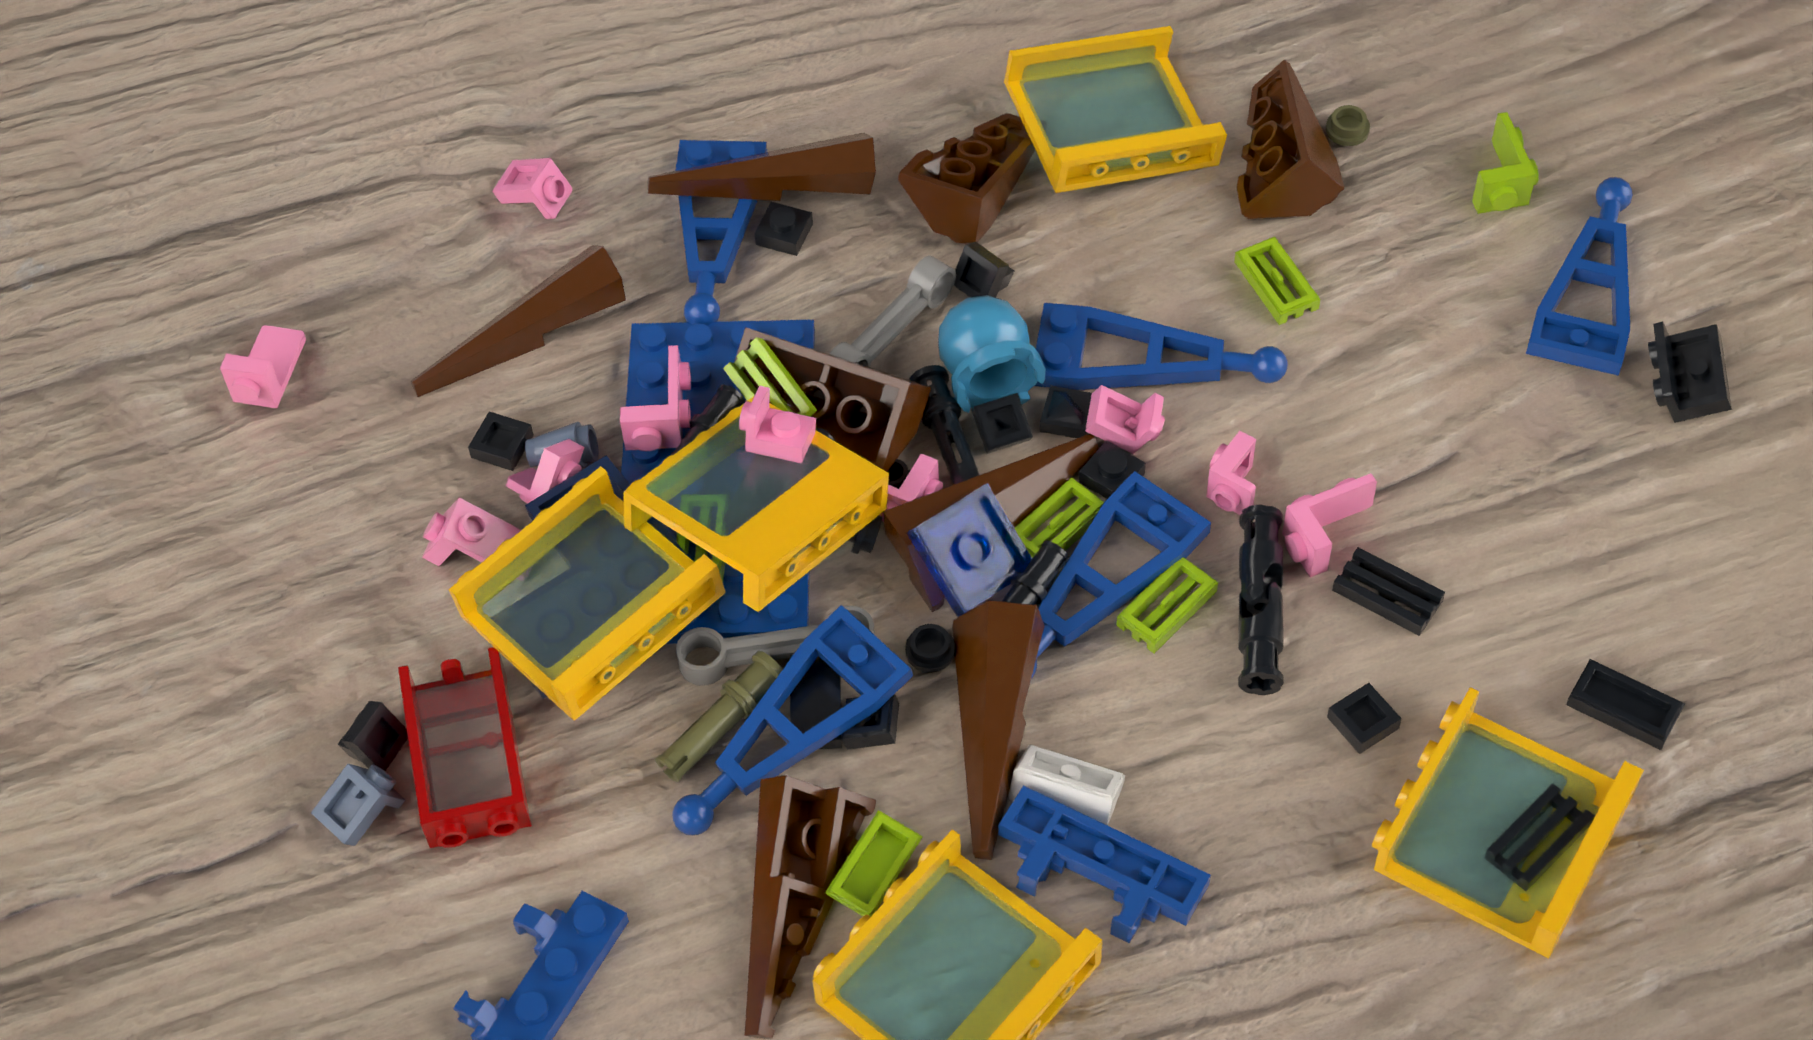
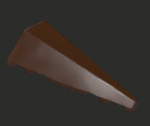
[647,133,876,201]
[411,245,626,397]
[883,434,1099,612]
[952,600,1044,860]
[744,775,876,1039]

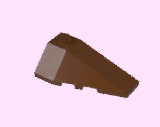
[1236,59,1345,219]
[898,113,1047,244]
[735,327,931,472]

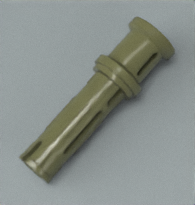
[655,651,783,782]

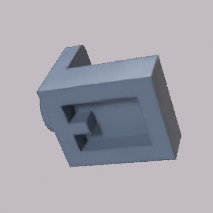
[311,764,405,846]

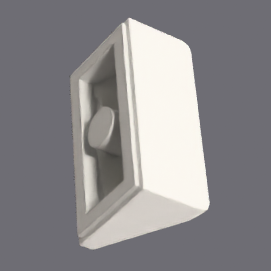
[1009,745,1126,825]

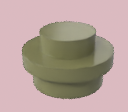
[1326,105,1370,146]

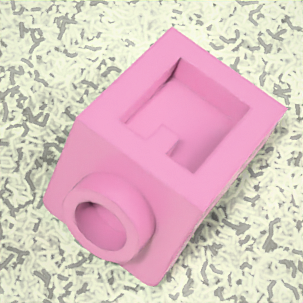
[492,158,572,219]
[739,386,816,464]

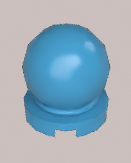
[938,295,1046,413]

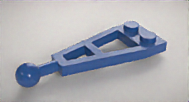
[675,140,767,325]
[1526,177,1633,376]
[1035,303,1288,390]
[1031,471,1211,679]
[672,605,913,836]

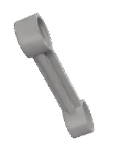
[829,256,956,367]
[676,606,875,685]

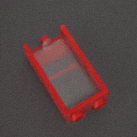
[398,647,532,848]

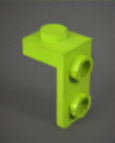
[1472,112,1539,214]

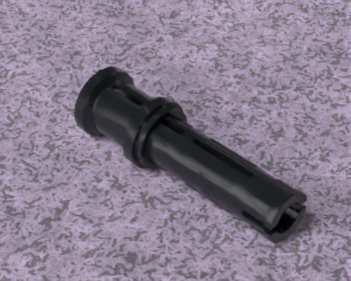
[909,365,979,485]

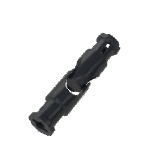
[1238,504,1284,695]

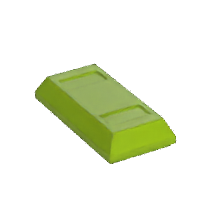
[825,810,923,916]

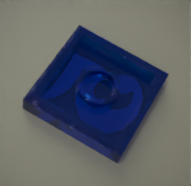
[906,483,1032,617]

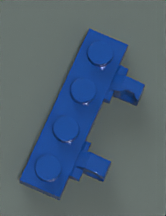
[998,785,1211,943]
[453,891,629,1040]

